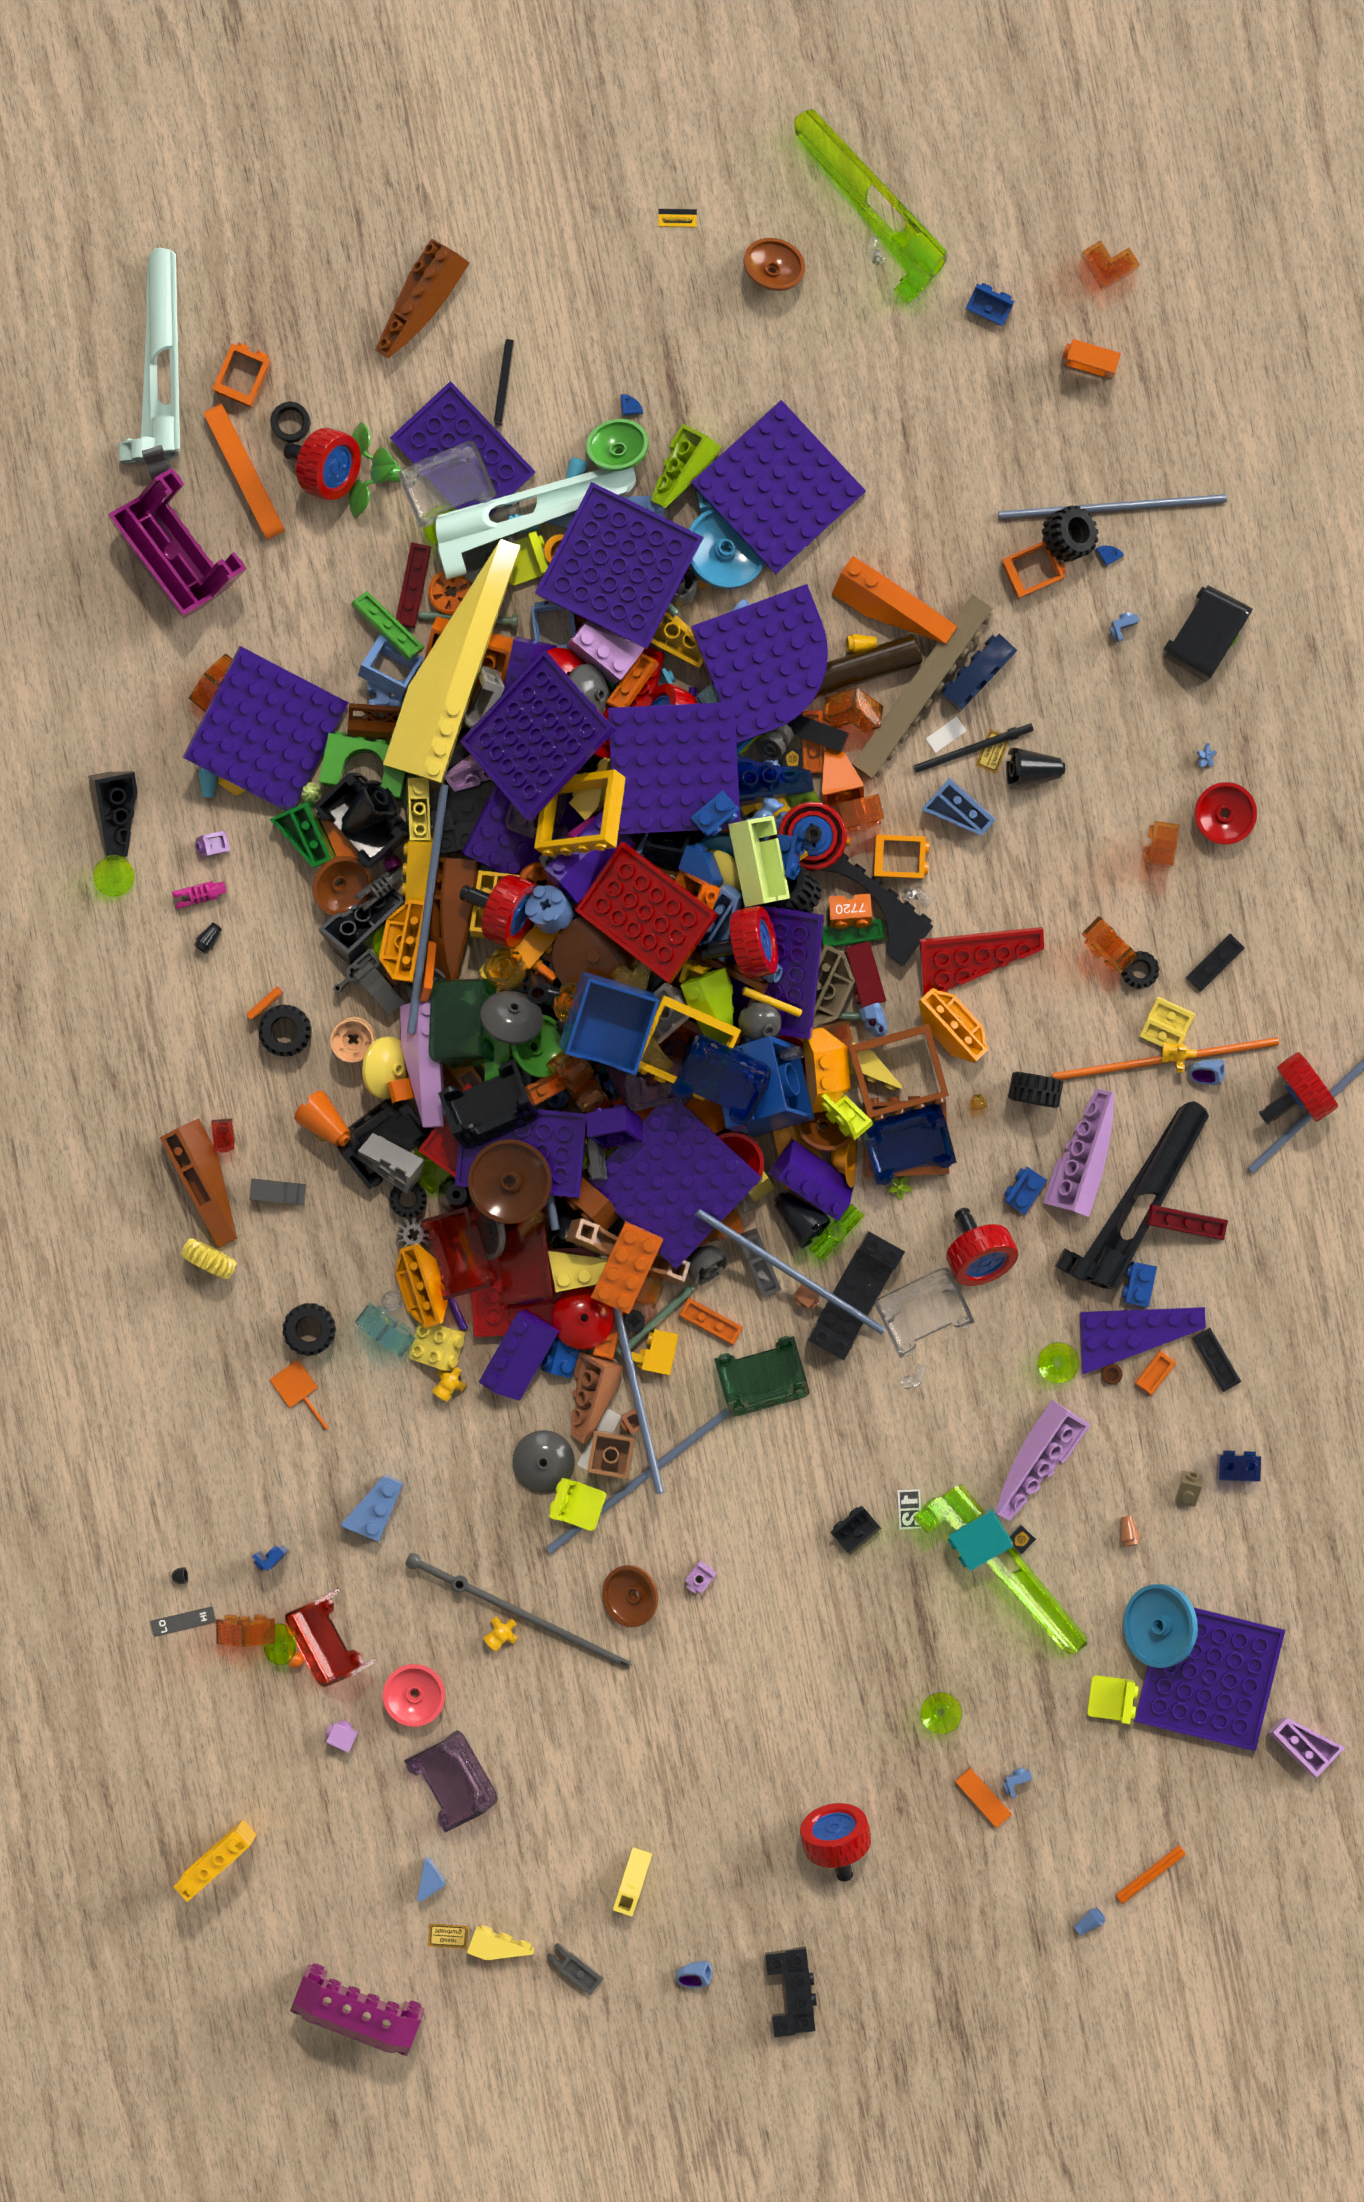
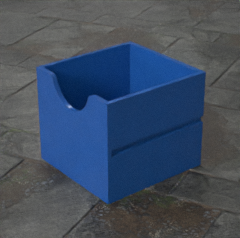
[559,971,660,1075]
[711,1036,814,1137]

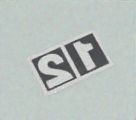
[897,1489,922,1530]

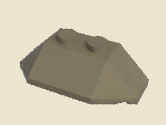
[813,944,855,1027]

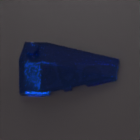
[737,758,814,806]

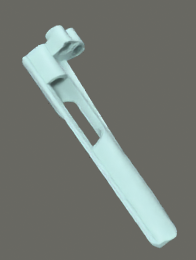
[118,248,180,463]
[436,467,636,580]

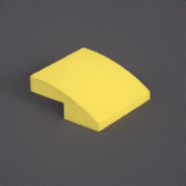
[1139,996,1195,1047]

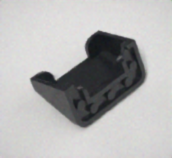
[1163,585,1253,682]
[314,772,409,868]
[438,1059,539,1149]
[337,1098,431,1190]

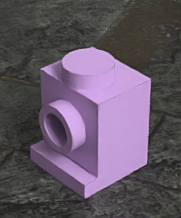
[685,1560,717,1594]

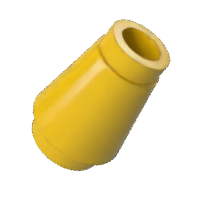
[846,633,877,654]

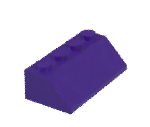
[502,636,557,695]
[544,811,635,904]
[768,1139,853,1221]
[479,1309,559,1401]

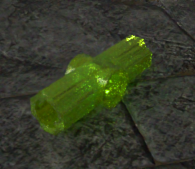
[810,1203,865,1261]

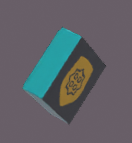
[782,748,803,770]
[1010,1524,1036,1554]

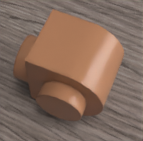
[793,1284,820,1310]
[620,1409,640,1434]

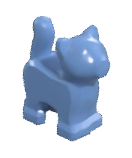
[367,679,405,707]
[746,798,787,841]

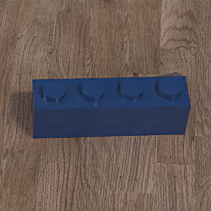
[941,633,1017,713]

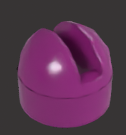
[384,855,402,872]

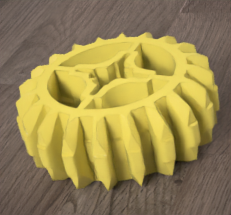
[181,1238,237,1279]

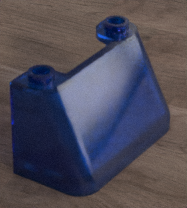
[670,1035,771,1127]
[862,1104,957,1185]

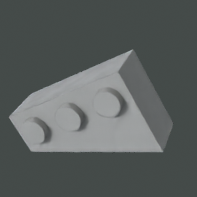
[357,1133,424,1194]

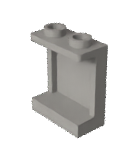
[464,665,505,729]

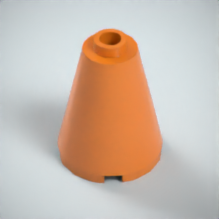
[294,1090,351,1147]

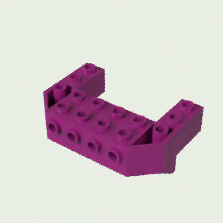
[290,1963,424,2056]

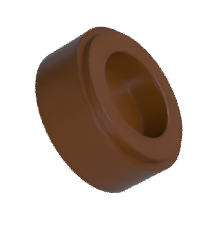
[1101,1364,1122,1385]

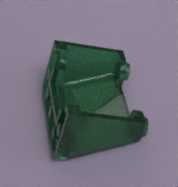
[428,978,497,1069]
[714,1336,810,1417]

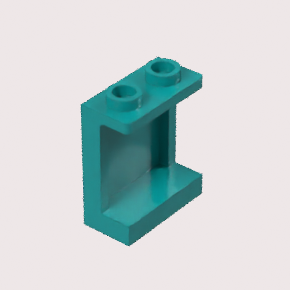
[947,1507,1013,1571]

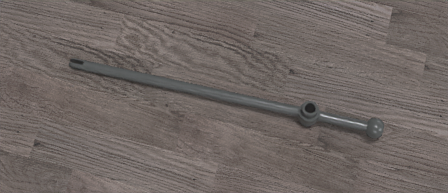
[405,1553,632,1669]

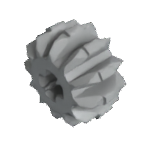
[396,1217,432,1247]

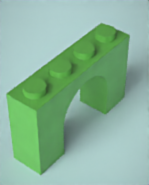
[318,731,407,801]

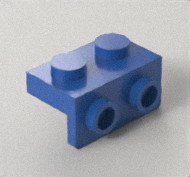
[965,283,1015,327]
[541,1337,580,1378]

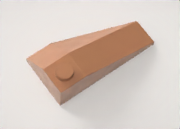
[571,1351,623,1444]

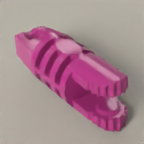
[172,881,227,909]

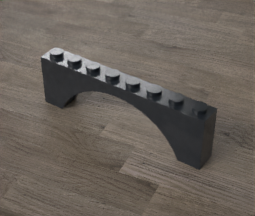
[808,853,933,967]

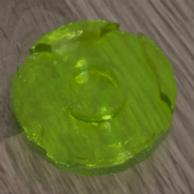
[93,855,135,897]

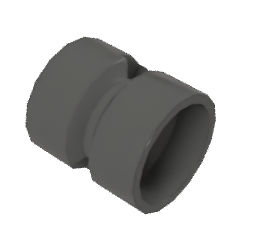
[757,724,794,760]

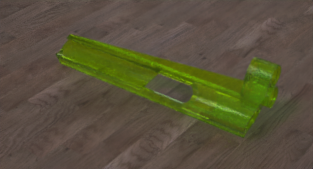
[794,109,947,304]
[913,1484,1087,1654]

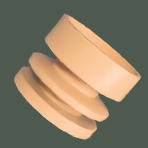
[330,1016,376,1063]

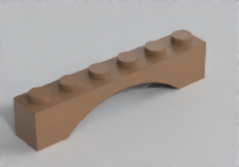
[566,1218,690,1284]

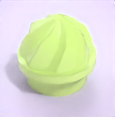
[301,782,322,803]

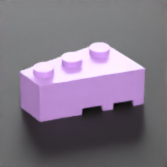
[1267,1718,1345,1777]

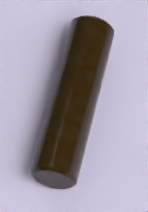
[814,634,923,699]

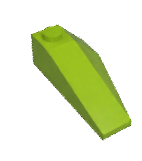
[651,423,722,508]
[681,967,735,1053]

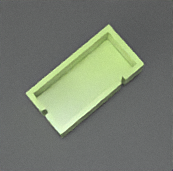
[728,816,790,907]

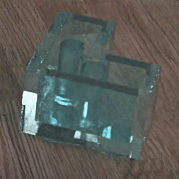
[355,1302,416,1357]

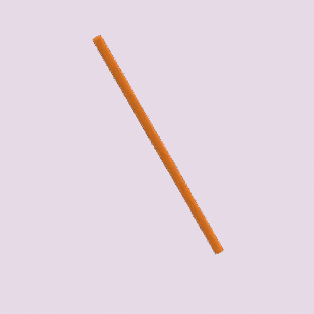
[1052,1037,1279,1080]

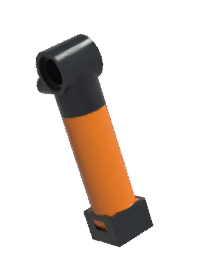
[526,976,574,1015]

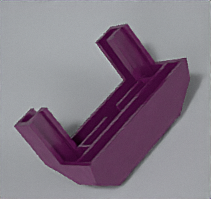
[108,468,247,619]

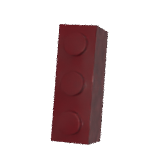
[845,941,887,1008]

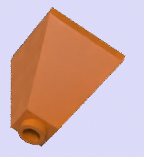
[822,747,864,807]

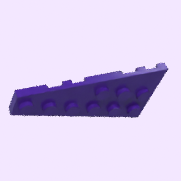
[1080,1307,1206,1374]

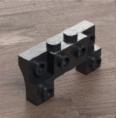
[431,809,477,855]
[765,1946,817,2037]

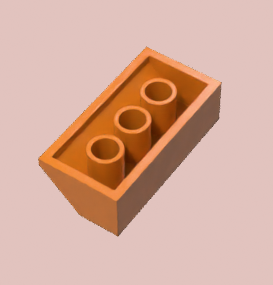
[424,616,513,684]

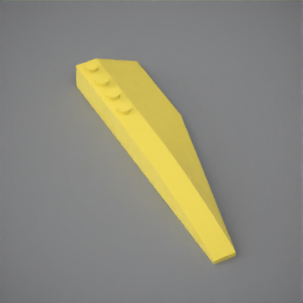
[383,539,521,784]

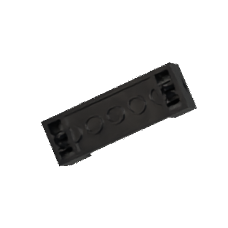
[807,1230,905,1361]

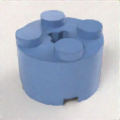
[525,885,573,934]

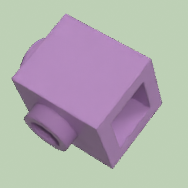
[325,1720,359,1753]

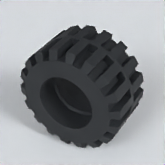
[1042,505,1099,562]
[767,865,822,913]
[258,1004,312,1057]
[1008,1071,1064,1108]
[282,1303,336,1356]

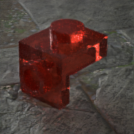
[211,1118,235,1153]

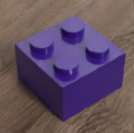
[586,1104,643,1148]

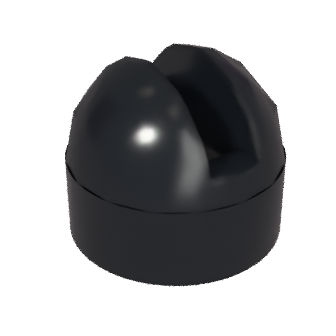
[172,1567,188,1584]

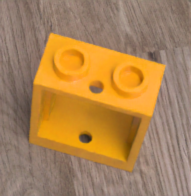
[873,834,929,879]

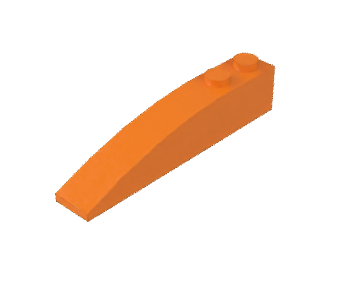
[832,555,958,644]

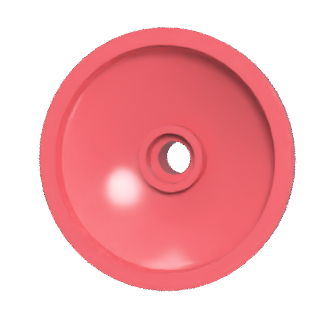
[383,1664,445,1727]

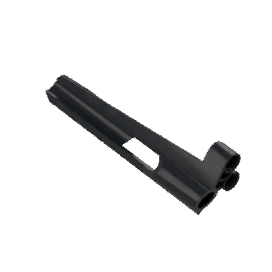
[1055,1101,1209,1289]

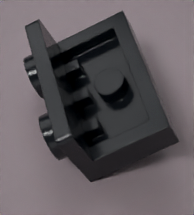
[830,1506,882,1555]

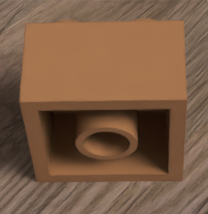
[587,1429,635,1479]

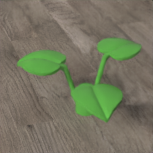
[349,422,402,518]

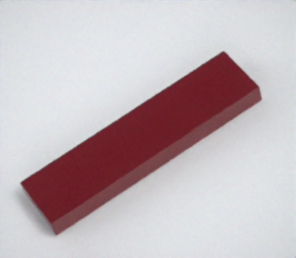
[396,542,432,628]
[1146,1204,1228,1240]

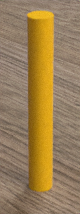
[742,987,802,1017]

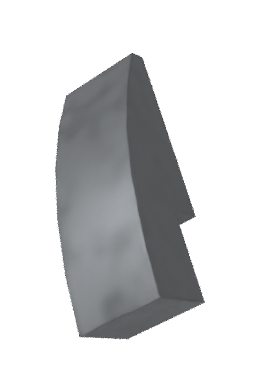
[740,1228,782,1297]

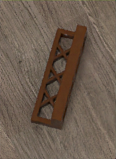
[347,703,402,739]

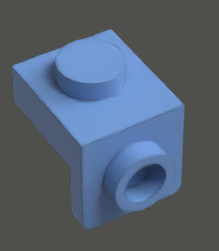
[1109,612,1139,642]
[1003,1767,1033,1799]

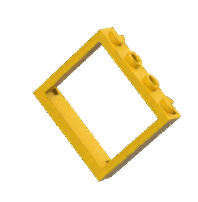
[534,769,626,857]
[638,995,741,1100]
[173,1820,257,1902]

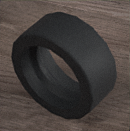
[270,401,311,442]

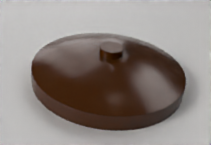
[552,916,636,994]
[468,1139,552,1224]

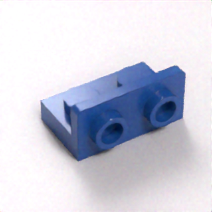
[690,790,739,837]
[778,834,805,880]
[1003,1166,1047,1215]
[1121,1261,1157,1307]
[252,1545,289,1571]

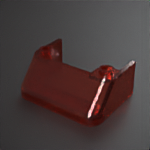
[285,1588,377,1687]

